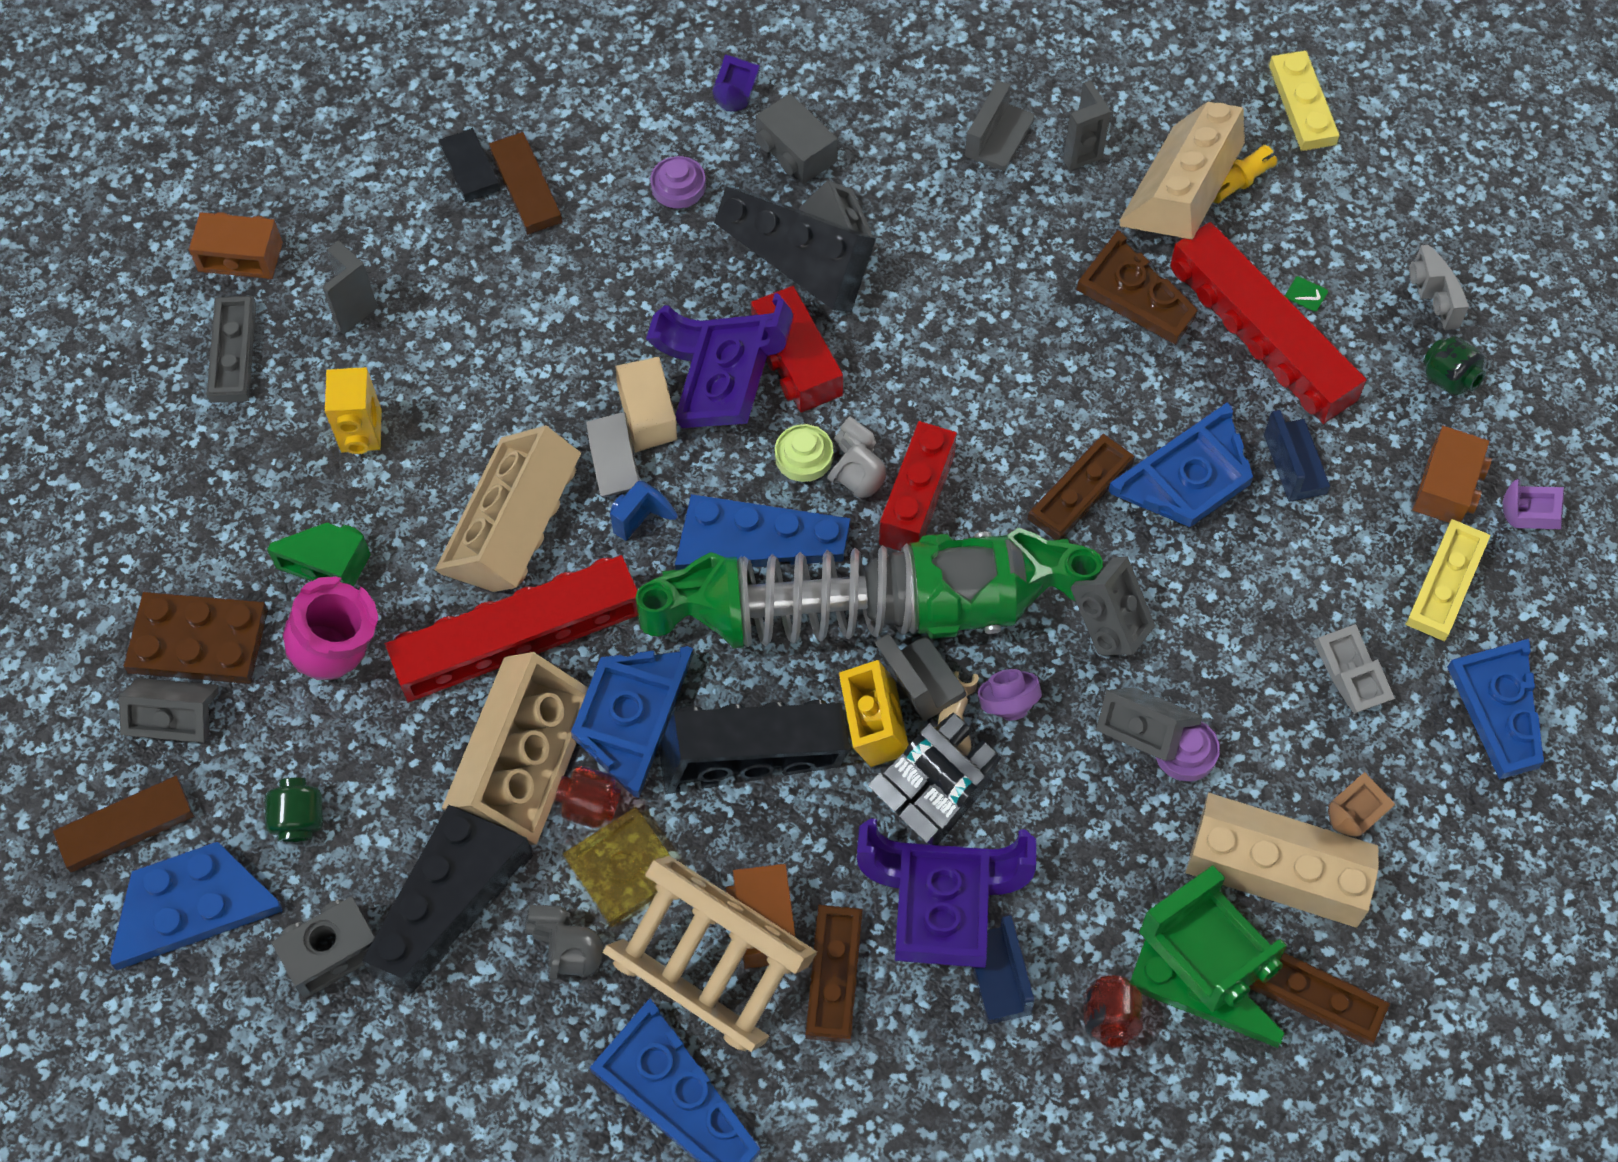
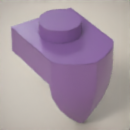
[1502,479,1564,529]

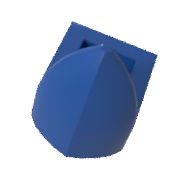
[610,480,677,541]

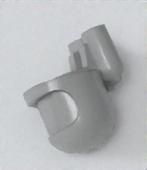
[827,416,886,498]

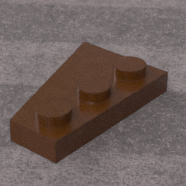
[1076,230,1198,345]

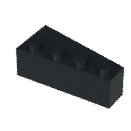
[714,186,876,312]
[658,700,850,794]
[362,804,533,994]

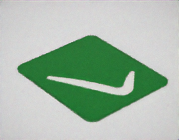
[1285,276,1328,312]

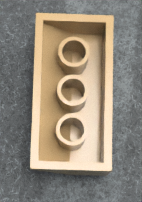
[1119,102,1245,239]
[435,425,581,592]
[441,652,588,845]
[1185,792,1378,928]

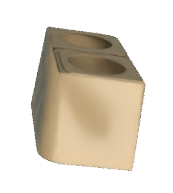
[615,357,677,453]

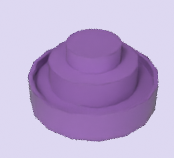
[650,156,706,209]
[978,669,1042,721]
[1156,722,1219,782]

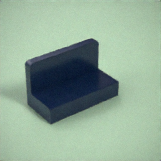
[1264,410,1330,502]
[973,915,1034,1025]

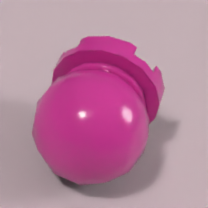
[283,576,378,680]

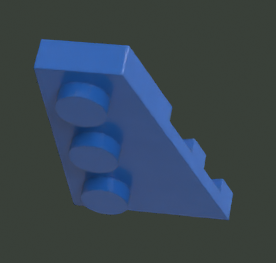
[1447,639,1544,780]

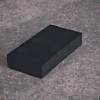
[438,128,500,203]

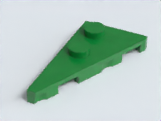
[1127,940,1284,1048]

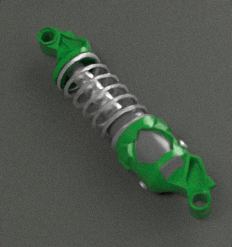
[636,527,1103,649]

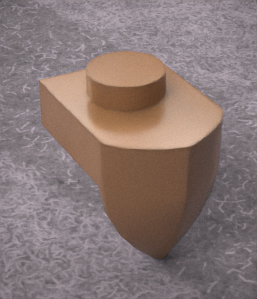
[1328,772,1396,837]

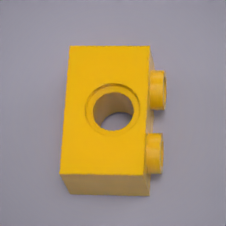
[325,367,382,454]
[839,660,909,767]

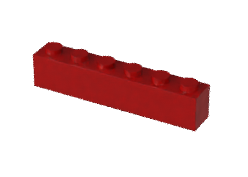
[1170,221,1367,424]
[384,555,638,703]

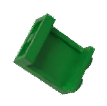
[1139,865,1287,1013]

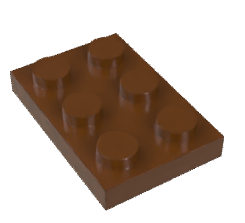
[123,592,268,684]

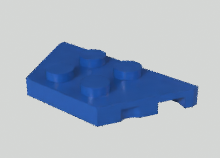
[1108,402,1253,527]
[571,646,694,798]
[110,842,283,970]

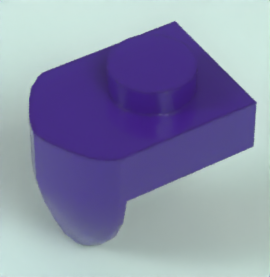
[713,54,760,112]

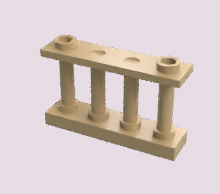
[603,856,817,1052]

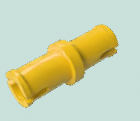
[1213,145,1277,204]

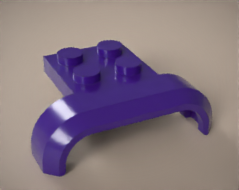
[646,293,793,428]
[857,818,1037,968]

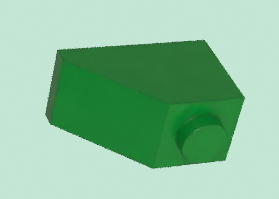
[267,522,371,587]

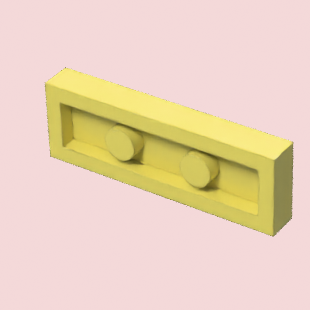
[1269,50,1340,151]
[1405,519,1491,642]

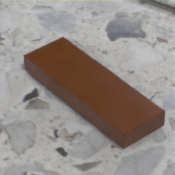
[488,132,563,235]
[1027,434,1135,540]
[53,776,195,873]
[805,905,862,1043]
[1249,953,1390,1047]

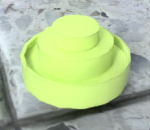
[775,424,834,482]

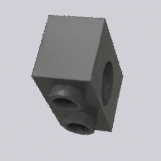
[271,896,375,1000]

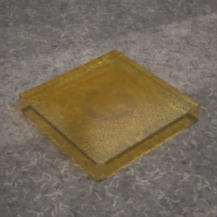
[562,807,670,927]

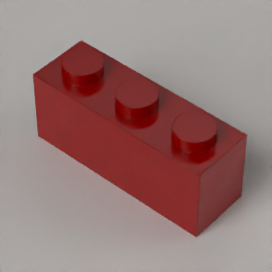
[751,285,843,413]
[879,421,957,551]

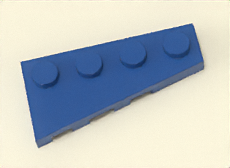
[675,494,850,570]
[589,998,761,1162]

